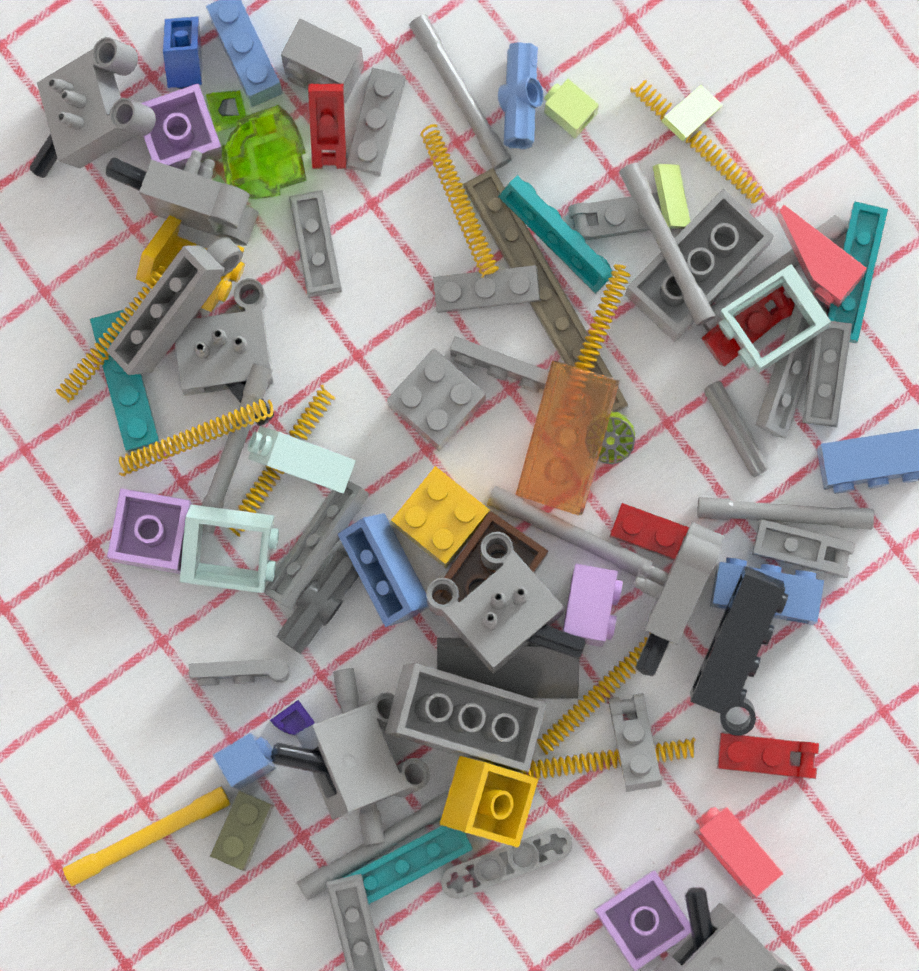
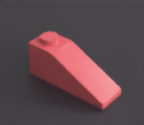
[778,205,867,307]

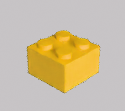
[391,466,490,569]
[439,755,538,848]

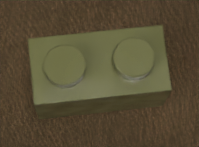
[210,790,274,871]

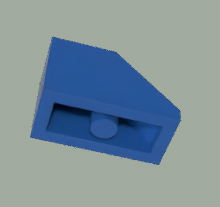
[163,16,203,89]

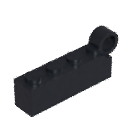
[690,566,788,736]

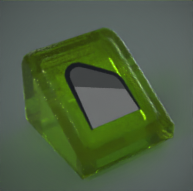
[206,90,249,132]

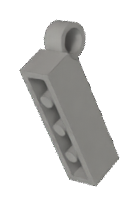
[107,237,243,375]

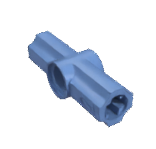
[498,42,544,149]

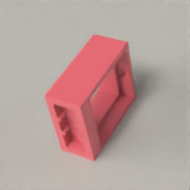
[694,807,783,897]

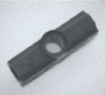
[276,551,359,655]

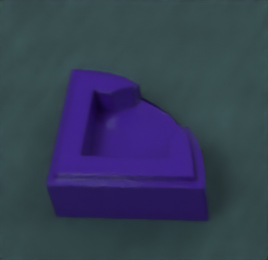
[270,700,316,735]

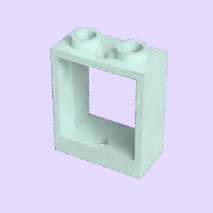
[718,264,831,374]
[248,426,356,494]
[180,504,279,593]

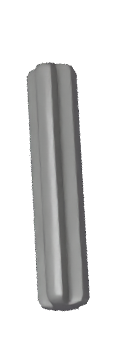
[704,381,769,477]

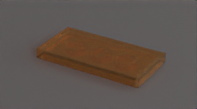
[515,361,620,516]

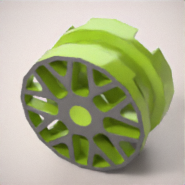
[586,411,635,465]

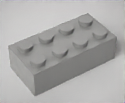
[625,189,774,342]
[384,663,547,772]

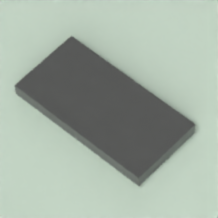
[437,638,580,699]

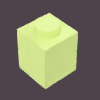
[544,79,599,139]

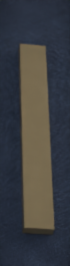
[463,168,628,418]

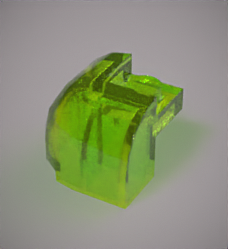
[222,105,307,199]

